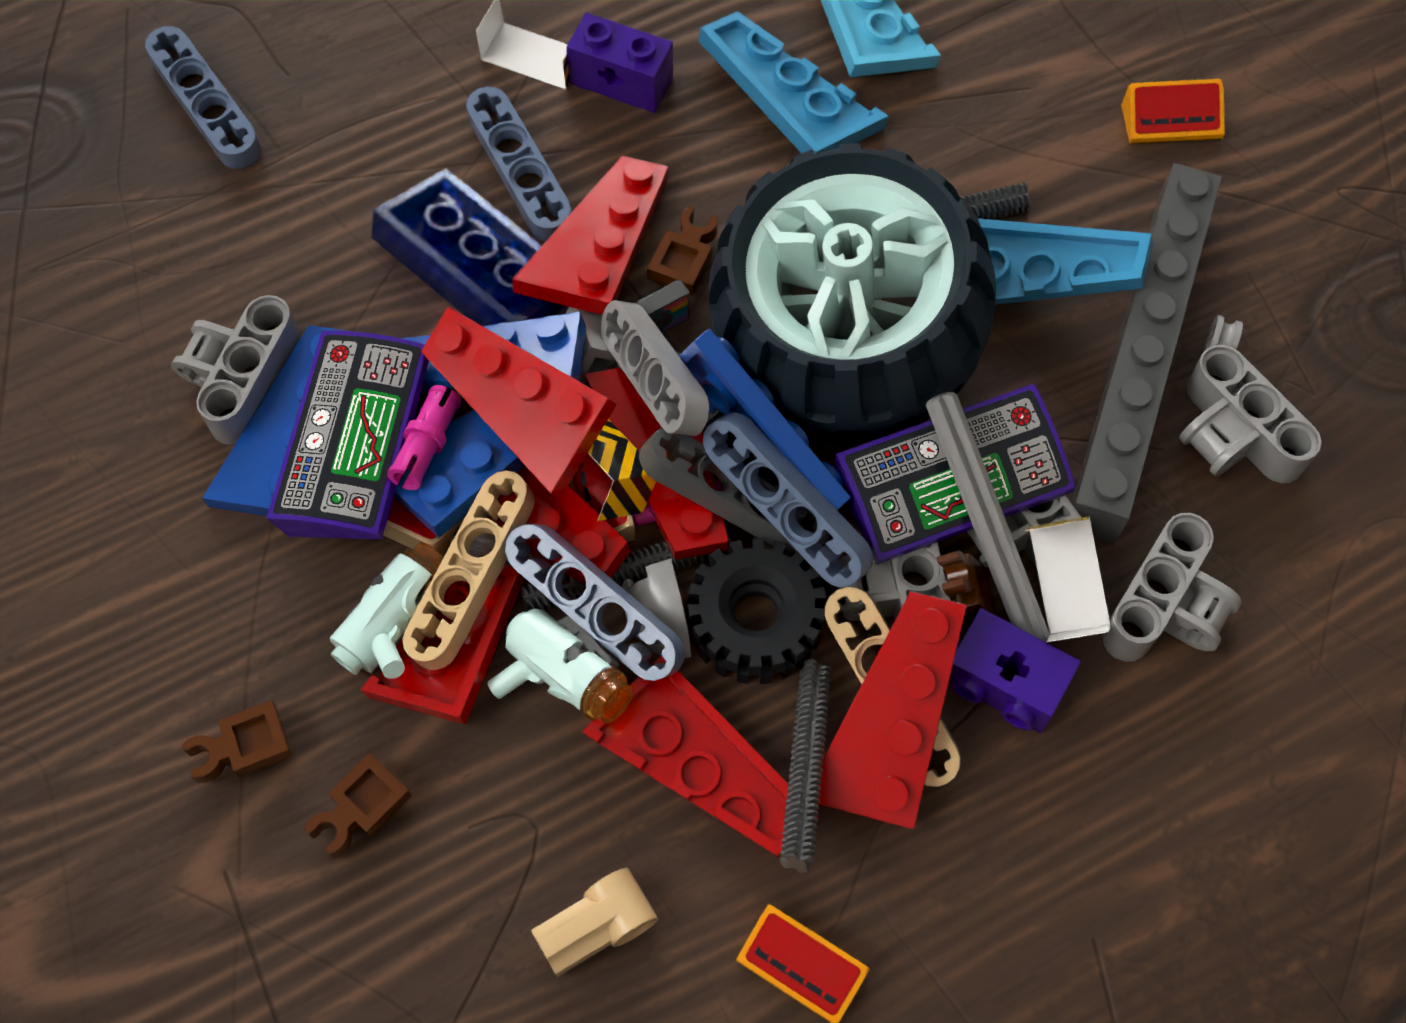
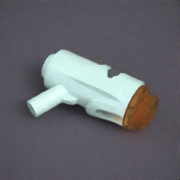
[330,542,444,679]
[487,608,633,723]

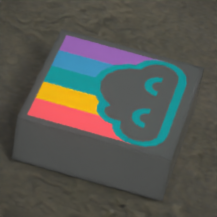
[637,280,690,333]

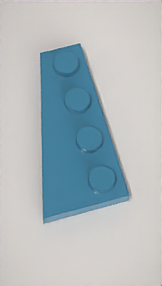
[698,11,888,154]
[978,219,1153,305]

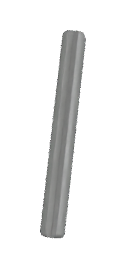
[926,392,1050,642]

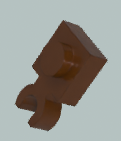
[647,206,718,296]
[937,550,996,621]
[182,700,293,783]
[304,753,412,859]

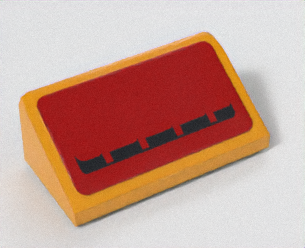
[1121,79,1225,143]
[736,904,870,1023]

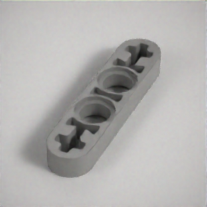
[600,300,709,436]

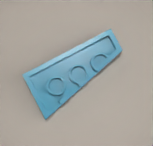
[821,0,941,77]

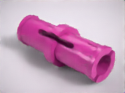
[387,385,462,490]

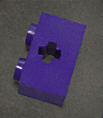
[566,12,674,113]
[949,608,1081,733]

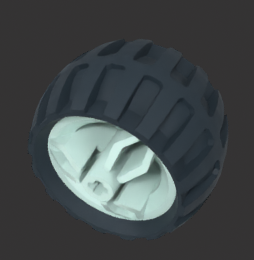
[709,144,996,441]

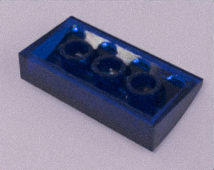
[372,168,565,327]

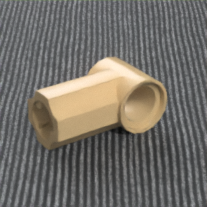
[531,867,658,977]

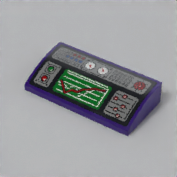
[266,331,429,539]
[834,383,1076,565]

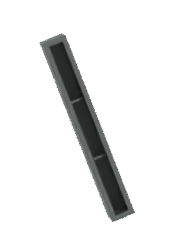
[1071,163,1222,544]

